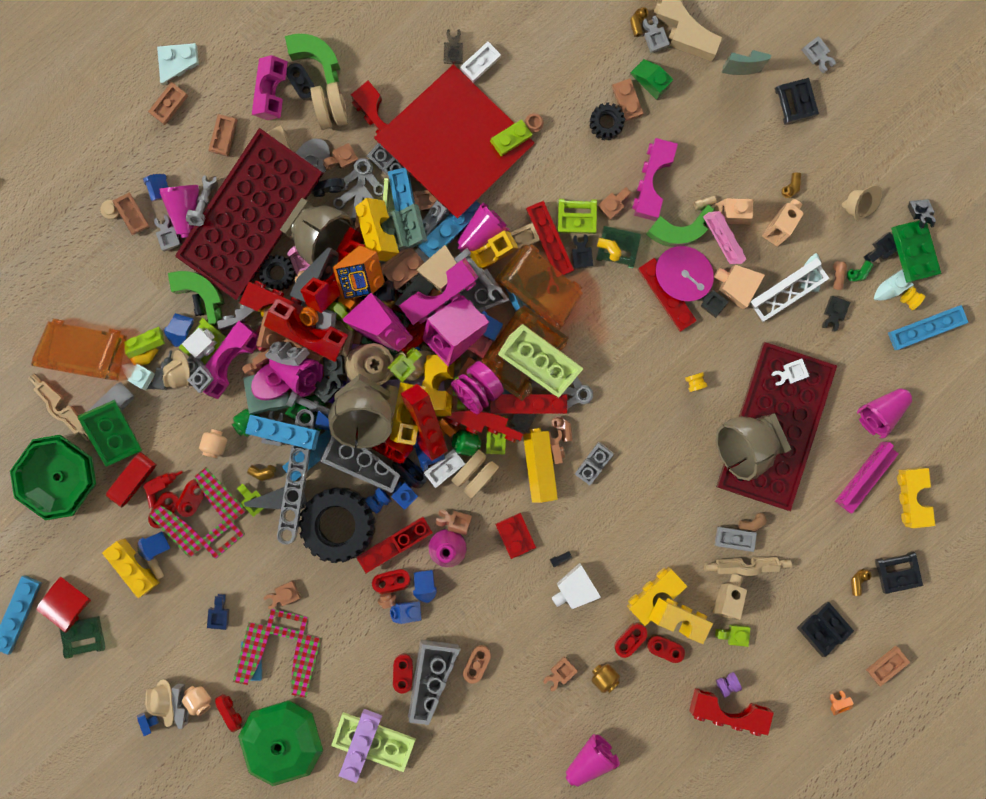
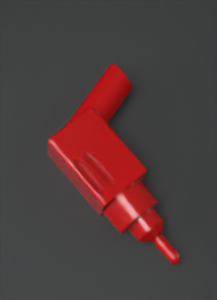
[143,471,183,509]

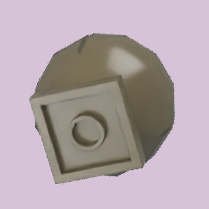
[280,198,354,265]
[328,374,393,448]
[716,413,791,481]

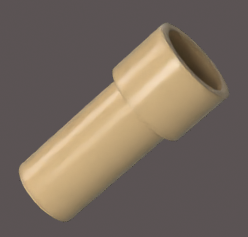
[693,196,716,210]
[147,557,164,580]

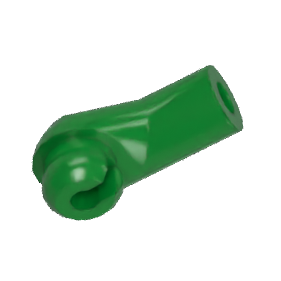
[847,261,874,282]

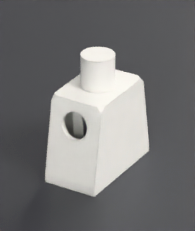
[551,563,601,609]

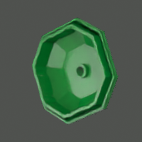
[10,435,97,521]
[238,700,323,786]

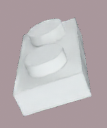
[460,42,501,83]
[424,449,465,488]

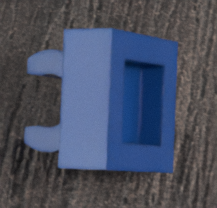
[137,713,159,736]

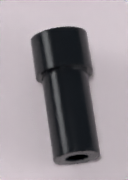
[192,294,204,316]
[550,551,572,567]

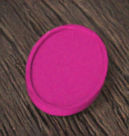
[251,364,290,400]

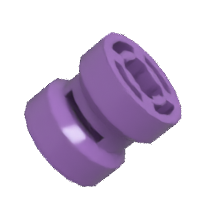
[716,672,742,698]

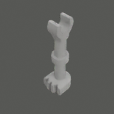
[186,175,218,226]
[454,248,504,300]
[286,390,330,417]

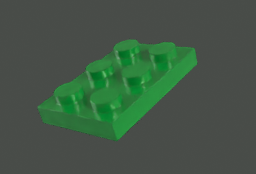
[891,220,942,283]
[78,399,142,467]

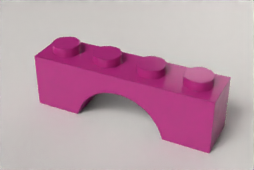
[632,138,678,221]
[399,258,479,325]
[203,321,259,399]

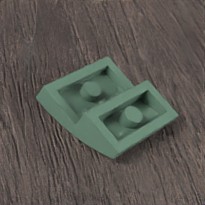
[722,50,771,75]
[381,204,427,252]
[243,374,290,415]

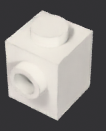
[182,328,217,359]

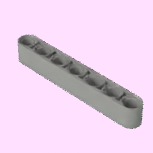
[277,409,316,544]

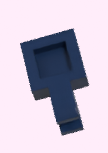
[207,594,229,630]

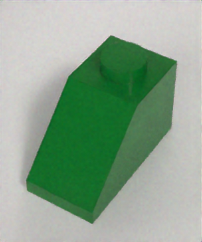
[630,59,674,100]

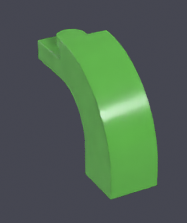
[285,34,340,84]
[646,205,714,247]
[168,271,225,326]

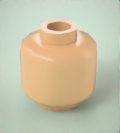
[199,429,227,459]
[182,686,212,716]

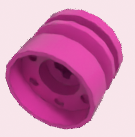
[451,361,504,414]

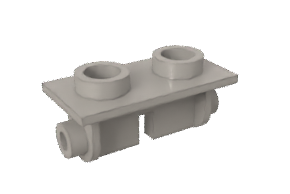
[423,200,450,237]

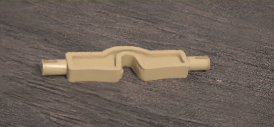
[28,374,90,442]
[704,557,792,576]

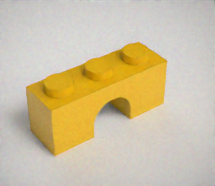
[355,198,399,261]
[470,231,519,270]
[422,355,455,416]
[390,382,426,445]
[897,467,935,528]
[102,538,160,598]
[627,567,687,626]
[649,598,713,644]

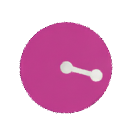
[656,246,714,301]

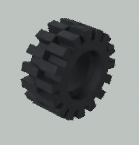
[589,102,625,141]
[259,255,296,291]

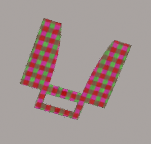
[149,467,246,559]
[233,609,321,698]

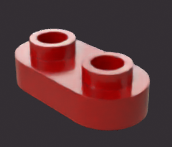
[176,479,204,517]
[148,492,178,528]
[372,569,411,594]
[614,623,647,658]
[647,635,685,663]
[393,653,413,694]
[215,694,243,733]

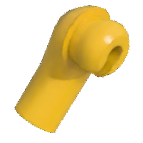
[597,238,622,261]
[130,348,159,365]

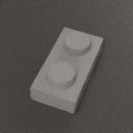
[715,526,757,552]

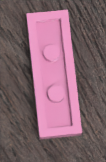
[703,211,746,264]

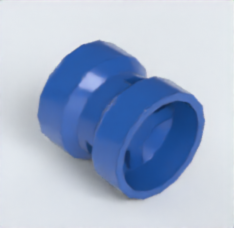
[365,488,392,514]

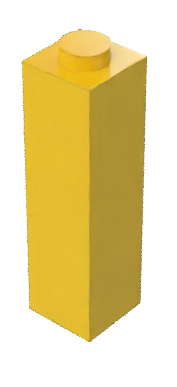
[523,428,558,503]

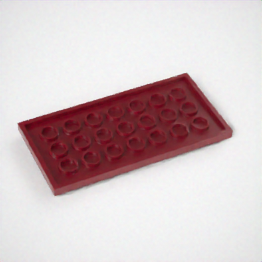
[175,128,324,301]
[716,342,837,512]

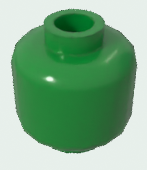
[231,408,260,437]
[451,429,481,456]

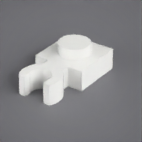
[771,359,809,386]

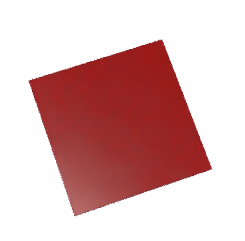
[374,64,535,219]

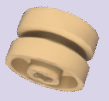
[310,82,348,130]
[344,343,393,385]
[451,449,499,498]

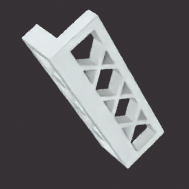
[750,258,830,322]

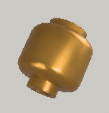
[591,664,620,694]

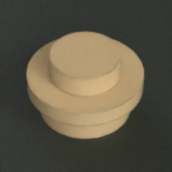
[100,200,119,219]

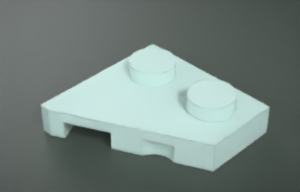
[157,43,199,85]

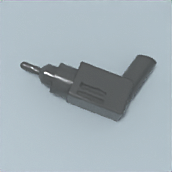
[140,350,172,390]

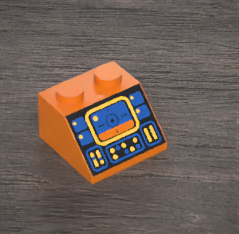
[333,245,384,300]

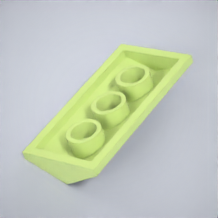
[498,324,583,398]
[331,712,416,772]

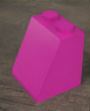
[342,293,413,352]
[422,295,489,366]

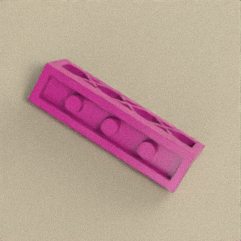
[835,442,899,514]

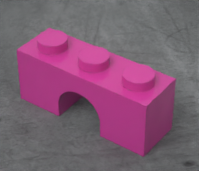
[252,55,288,120]

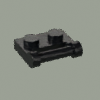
[774,78,819,125]
[875,551,923,594]

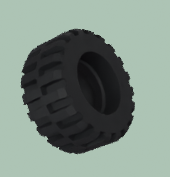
[299,487,376,563]

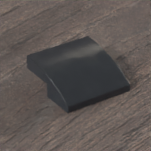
[797,602,854,657]

